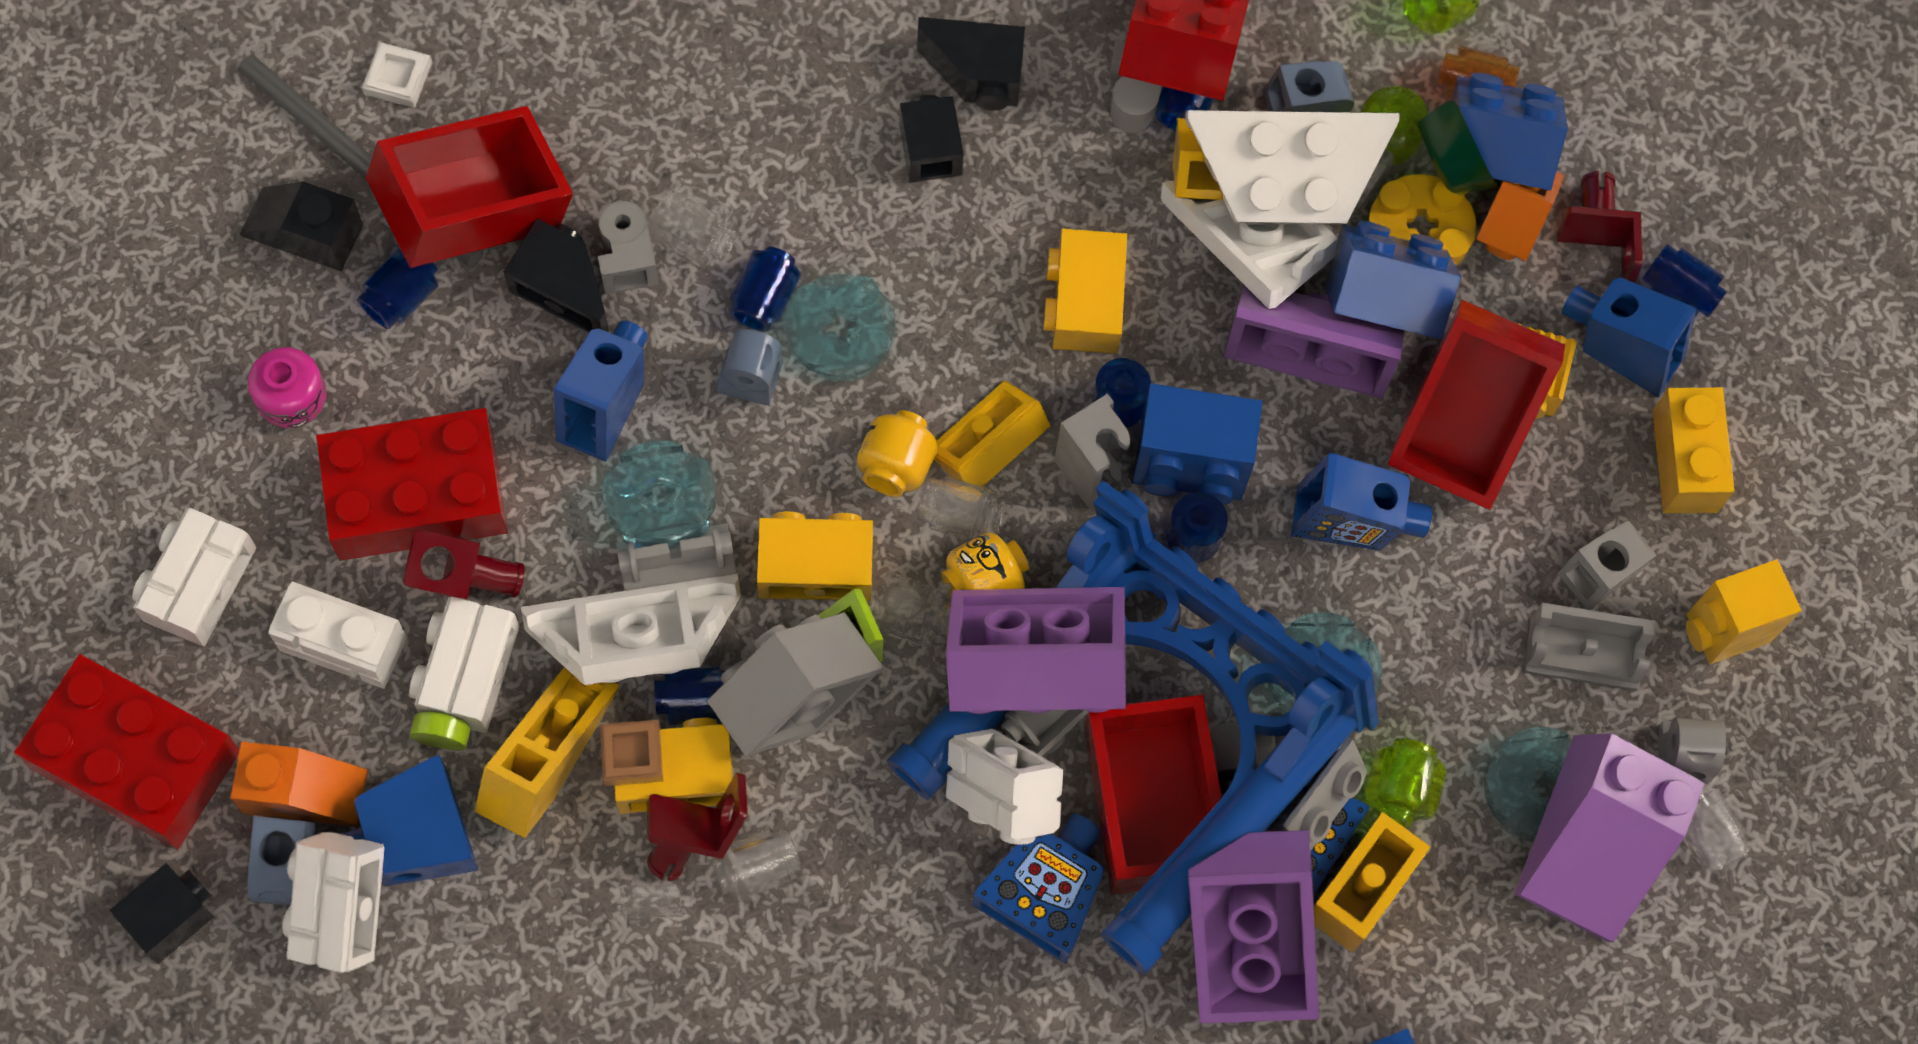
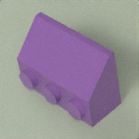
[1223,284,1404,399]
[946,587,1126,714]
[1189,830,1319,1024]

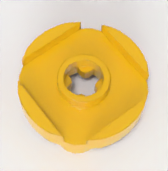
[1367,174,1477,266]

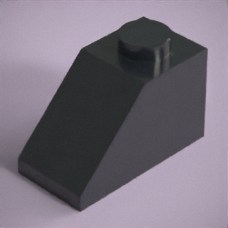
[917,17,1025,111]
[240,181,363,272]
[503,218,609,333]

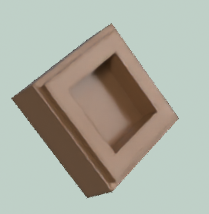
[600,720,663,786]

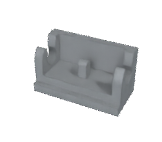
[1054,393,1130,508]
[1525,602,1655,691]

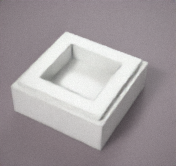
[362,42,432,108]

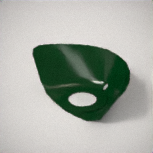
[1417,101,1500,195]

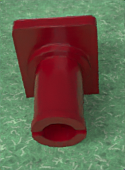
[1558,171,1643,283]
[402,530,525,600]
[647,773,748,881]

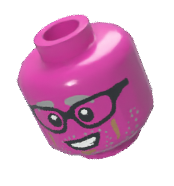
[248,347,327,429]

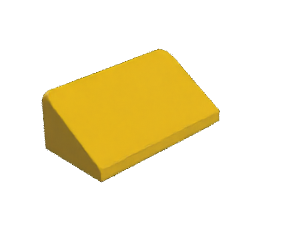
[934,380,1050,496]

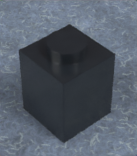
[899,95,964,183]
[109,863,214,964]

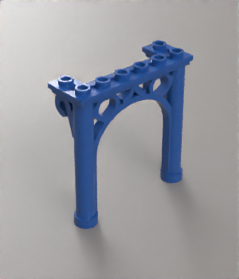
[887,481,1379,974]

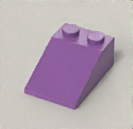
[1514,733,1705,942]

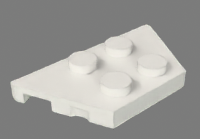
[1185,110,1399,224]
[1161,181,1338,309]
[521,573,741,685]

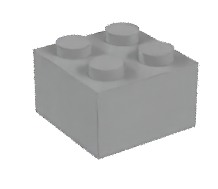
[708,613,884,757]

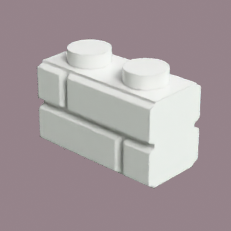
[132,508,256,647]
[268,582,407,689]
[409,597,519,733]
[946,729,1063,844]
[282,832,384,973]

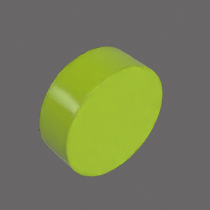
[409,712,471,751]

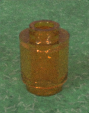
[1437,45,1520,98]

